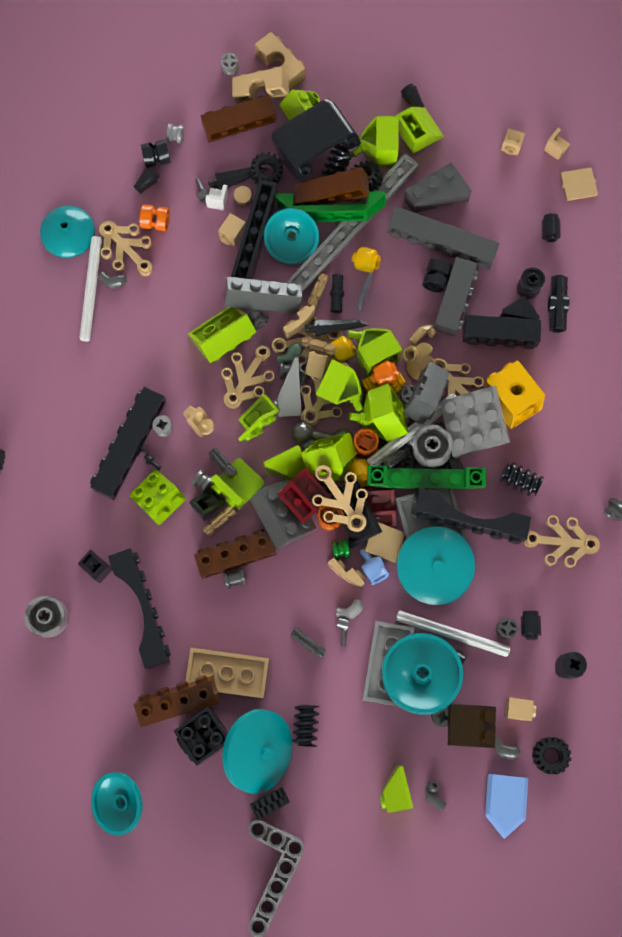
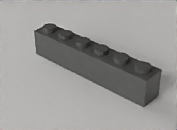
[387,206,500,269]

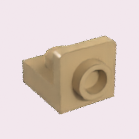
[501,128,525,156]

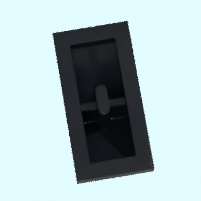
[500,296,540,320]
[189,489,226,522]
[78,549,112,583]

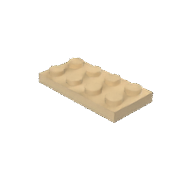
[185,648,269,699]

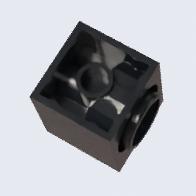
[174,706,228,766]

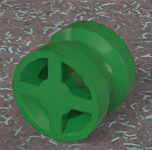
[331,538,350,560]

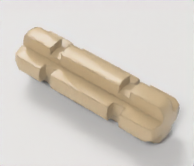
[307,273,329,308]
[302,336,337,356]
[203,505,236,536]

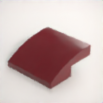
[277,467,331,523]
[363,488,396,528]

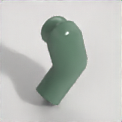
[277,342,302,364]

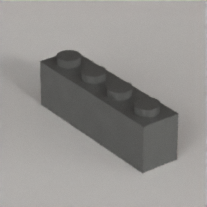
[434,257,479,336]
[224,277,302,314]

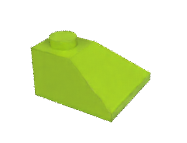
[263,445,306,480]
[379,765,413,813]

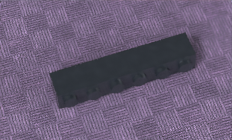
[231,179,278,279]
[90,387,166,501]

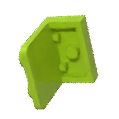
[238,394,280,442]
[210,458,265,510]
[130,470,186,526]

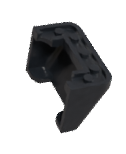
[272,99,361,182]

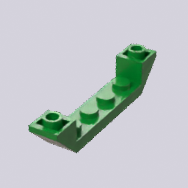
[275,191,386,222]
[367,465,486,490]

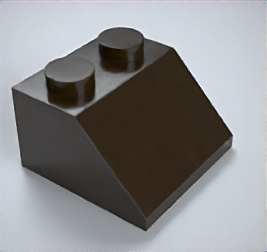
[447,704,496,748]

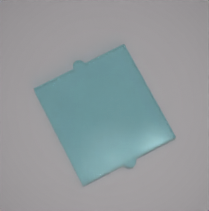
[358,273,373,311]

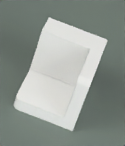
[205,185,229,211]

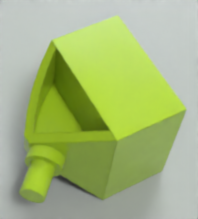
[351,116,399,167]
[348,328,402,378]
[316,359,363,412]
[348,383,409,442]
[301,432,357,483]

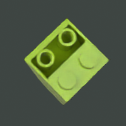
[279,89,320,121]
[396,107,444,154]

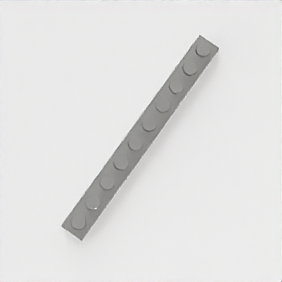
[287,154,419,294]

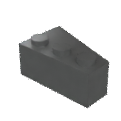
[404,163,472,213]
[403,362,450,425]

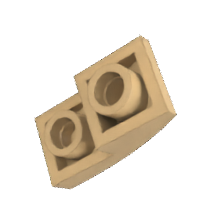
[283,305,315,339]
[328,558,365,588]

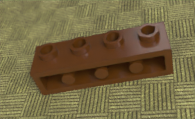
[200,95,276,143]
[294,167,369,206]
[194,529,276,579]
[133,675,220,727]

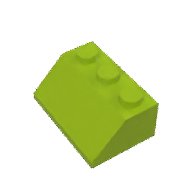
[188,307,256,363]

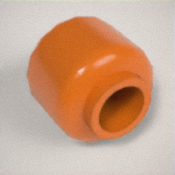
[370,360,400,386]

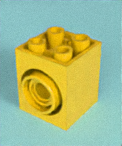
[485,360,546,430]

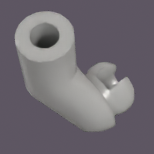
[336,599,363,619]

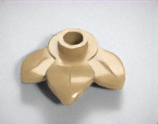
[403,343,435,380]

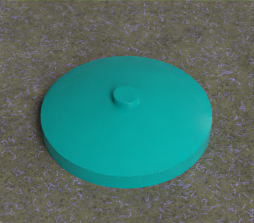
[396,526,475,605]
[382,633,463,715]
[222,709,293,794]

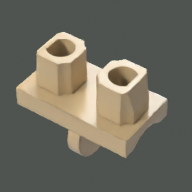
[183,406,215,438]

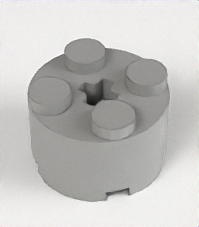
[413,425,452,468]
[24,596,69,638]

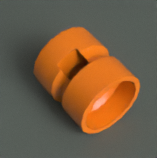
[140,204,170,232]
[353,429,379,459]
[318,505,343,531]

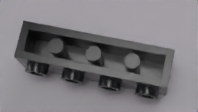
[462,315,541,349]

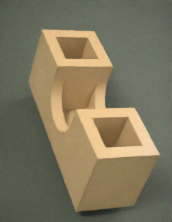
[255,32,306,90]
[232,67,289,103]

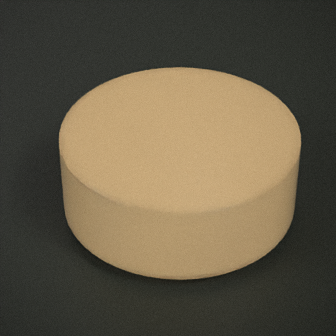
[234,186,252,206]

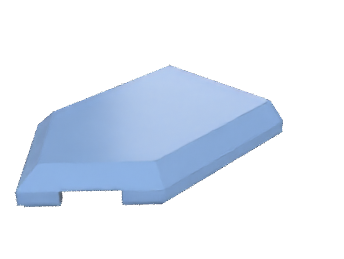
[485,774,528,839]

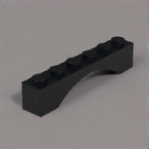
[411,488,531,544]
[108,548,171,669]

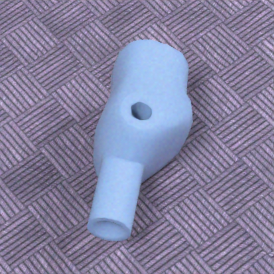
[360,548,389,585]

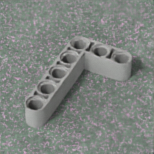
[249,818,304,937]

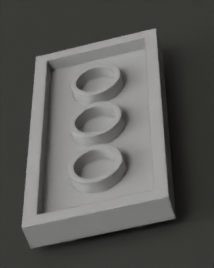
[362,621,415,707]

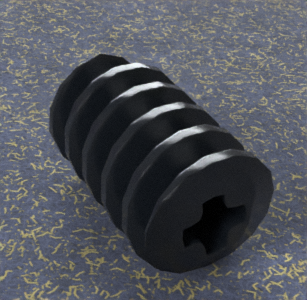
[318,144,353,177]
[499,462,544,496]
[555,652,587,679]
[292,704,320,747]

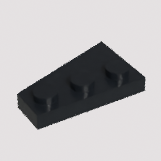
[339,480,382,549]

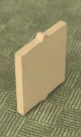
[560,167,598,201]
[364,522,405,563]

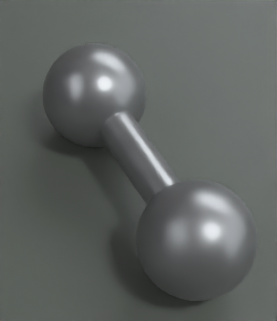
[292,422,353,443]

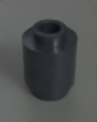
[542,213,561,243]
[521,611,542,640]

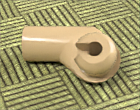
[410,325,437,345]

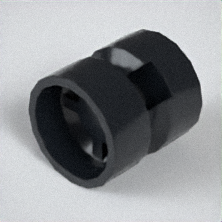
[141,139,171,168]
[422,258,452,293]
[517,267,545,299]

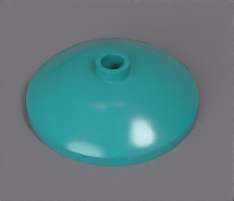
[40,206,95,258]
[264,208,319,264]
[91,772,143,836]

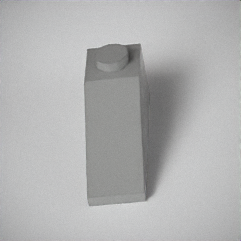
[274,357,301,417]

